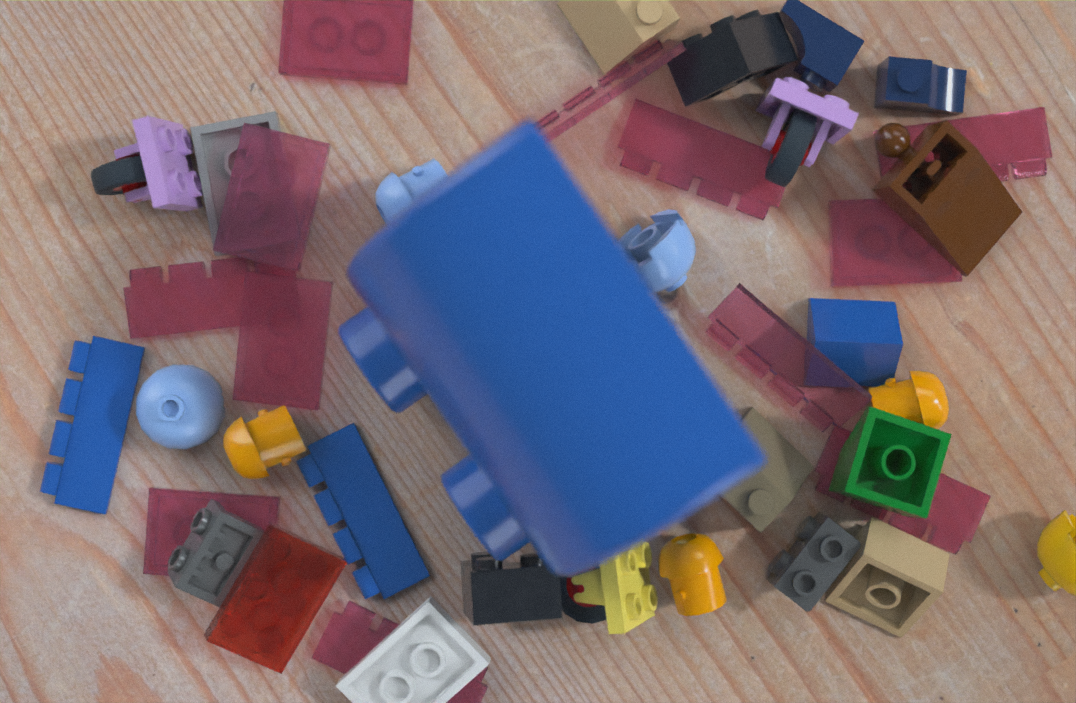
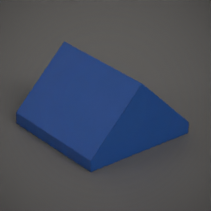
[805,298,903,387]

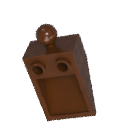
[872,120,1022,277]

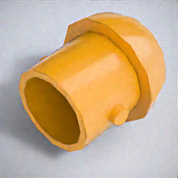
[868,370,949,429]
[223,405,306,479]
[658,533,727,616]

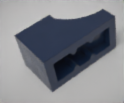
[779,0,864,92]
[874,56,967,115]

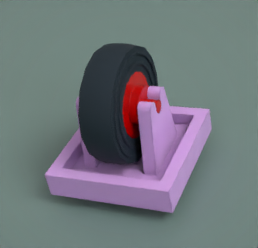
[755,77,859,187]
[91,116,203,212]

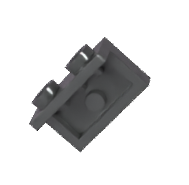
[767,512,861,612]

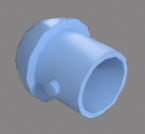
[375,159,447,225]

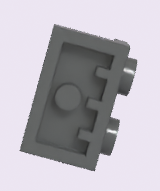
[168,499,266,608]

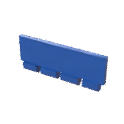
[40,336,145,515]
[296,423,430,599]

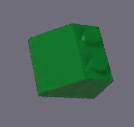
[828,406,952,519]

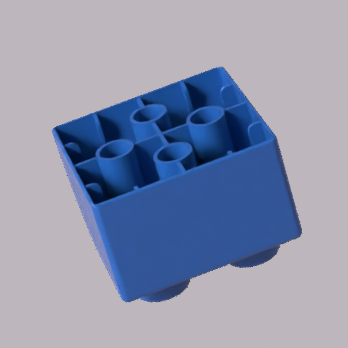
[338,119,767,576]

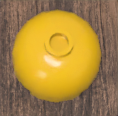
[1037,510,1076,596]

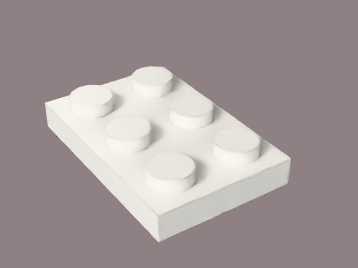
[336,596,491,703]

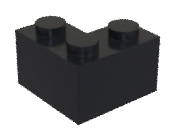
[665,10,798,107]
[460,552,562,626]

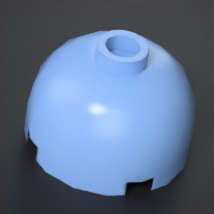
[617,209,696,293]
[136,364,225,450]

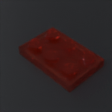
[204,522,347,674]

